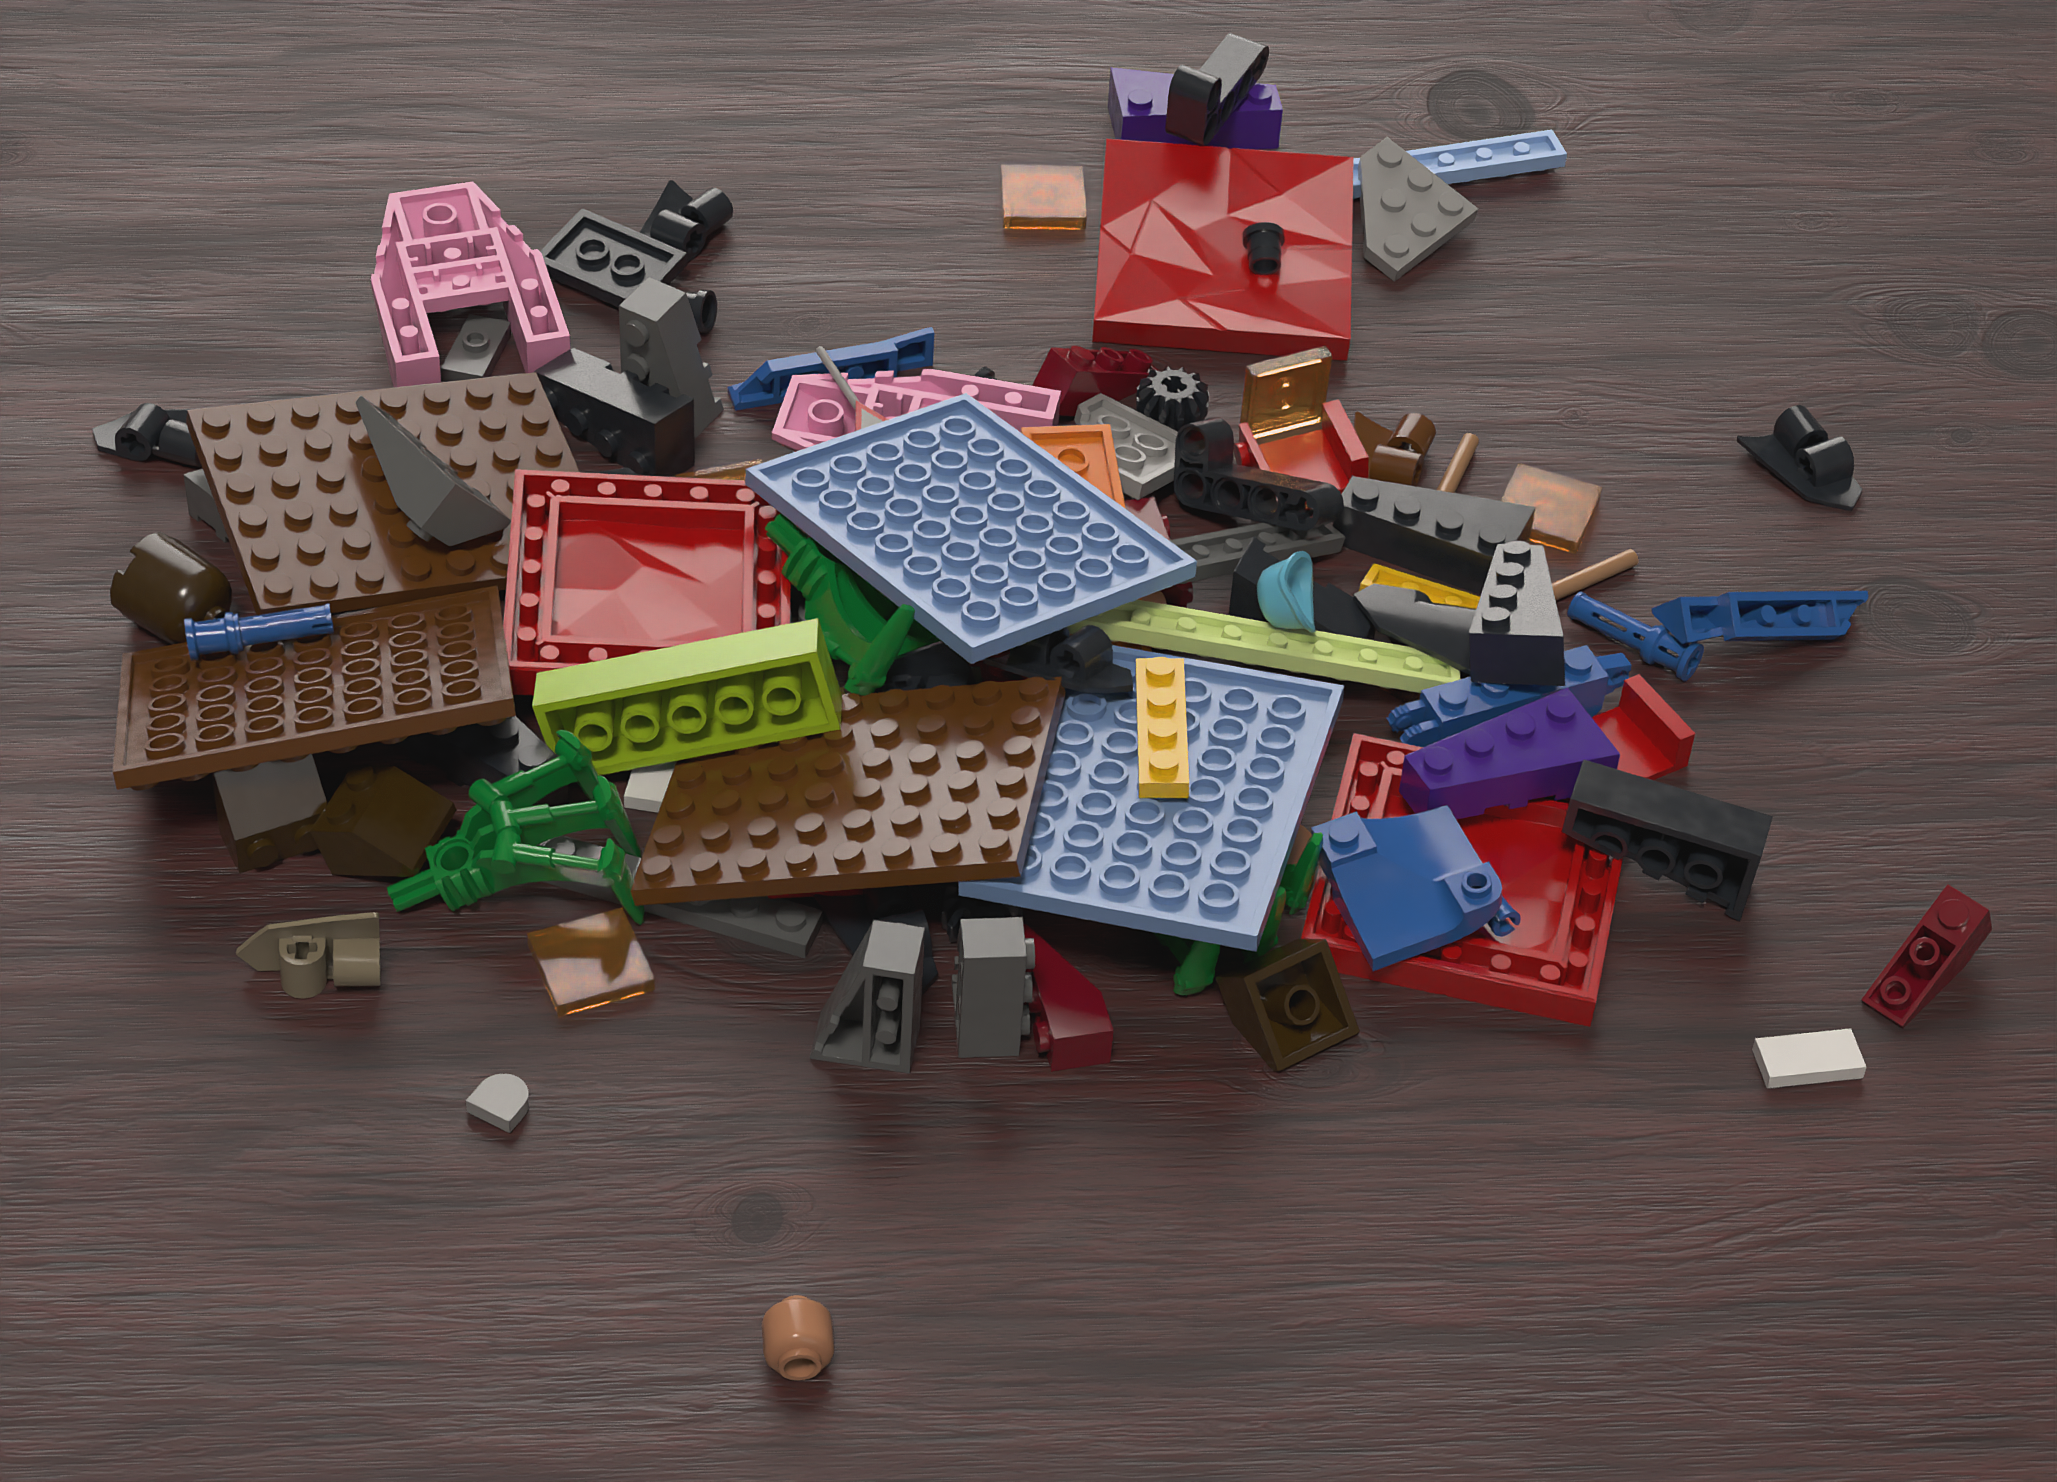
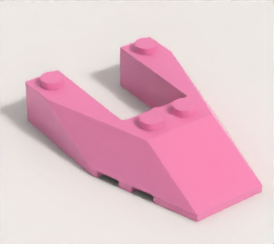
[371,182,570,387]
[772,369,1061,452]

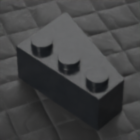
[1228,537,1376,640]

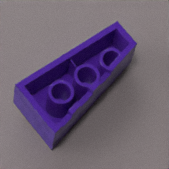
[1107,67,1283,150]
[1399,687,1620,819]

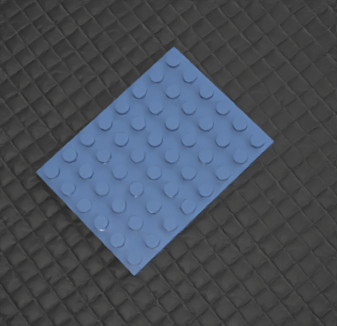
[745,393,1197,664]
[958,645,1344,951]

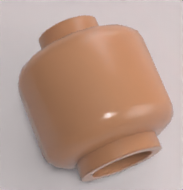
[762,1295,834,1380]

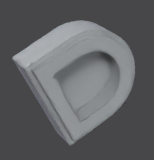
[466,1074,529,1133]

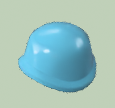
[1257,551,1316,633]

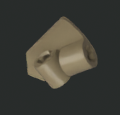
[236,912,380,999]

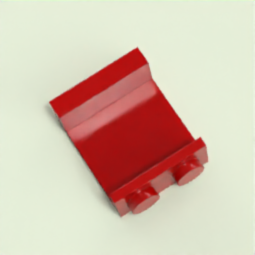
[1234,399,1369,505]
[1592,674,1696,780]

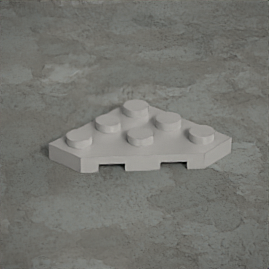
[1358,137,1478,282]
[1074,393,1178,500]

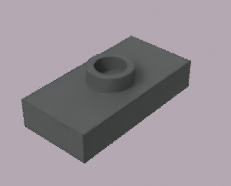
[441,314,511,382]

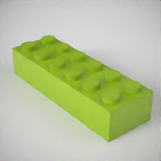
[532,618,842,775]

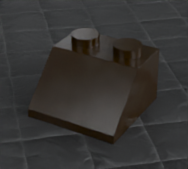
[211,754,327,874]
[310,764,457,877]
[1216,939,1360,1072]

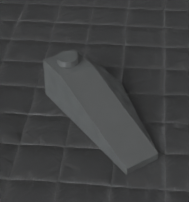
[355,396,511,546]

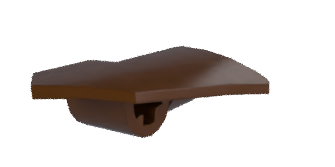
[1354,411,1436,487]

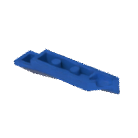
[727,327,934,411]
[1651,591,1868,644]

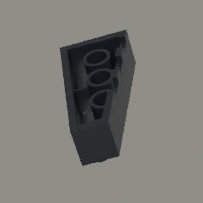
[534,348,695,477]
[1333,476,1536,595]
[1469,541,1565,686]
[387,716,569,807]
[1561,760,1773,922]

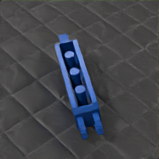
[1386,645,1631,747]

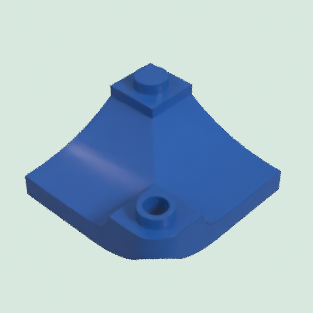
[1311,805,1502,971]

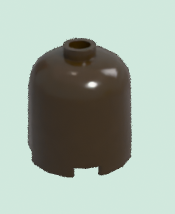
[110,532,232,644]

